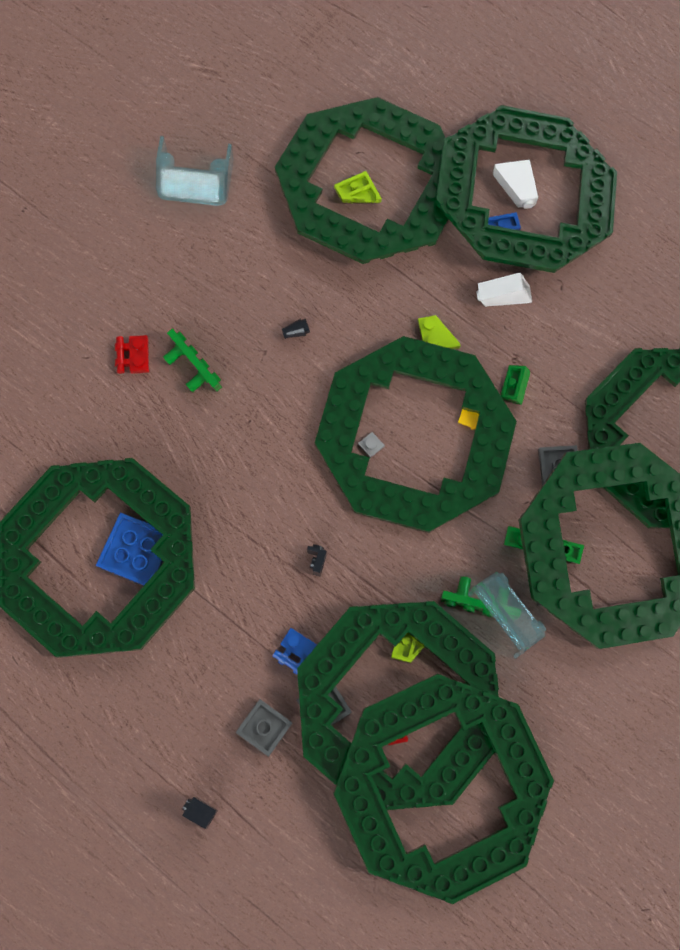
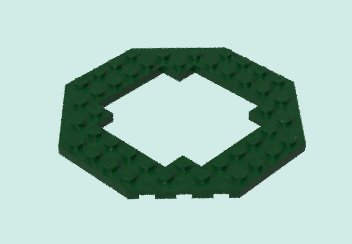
[275,97,449,264]
[435,105,617,273]
[315,336,517,533]
[585,348,680,528]
[518,443,680,649]
[0,458,195,658]
[297,601,499,810]
[333,674,554,904]

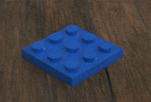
[96,512,163,586]

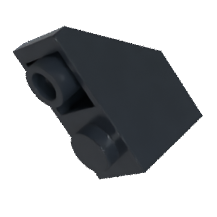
[182,797,218,829]

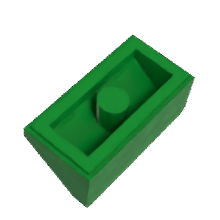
[501,365,530,405]

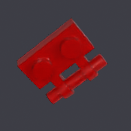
[114,335,150,374]

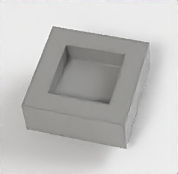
[358,432,385,458]

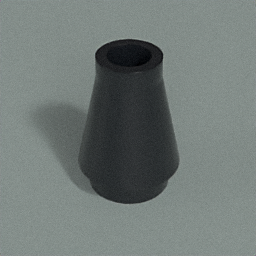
[282,318,310,339]

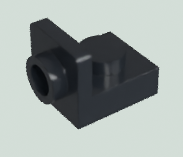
[307,544,327,577]

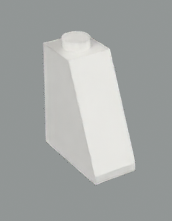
[493,160,538,209]
[476,272,532,307]

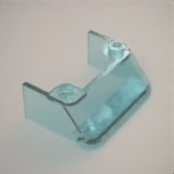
[156,136,234,205]
[468,572,546,659]

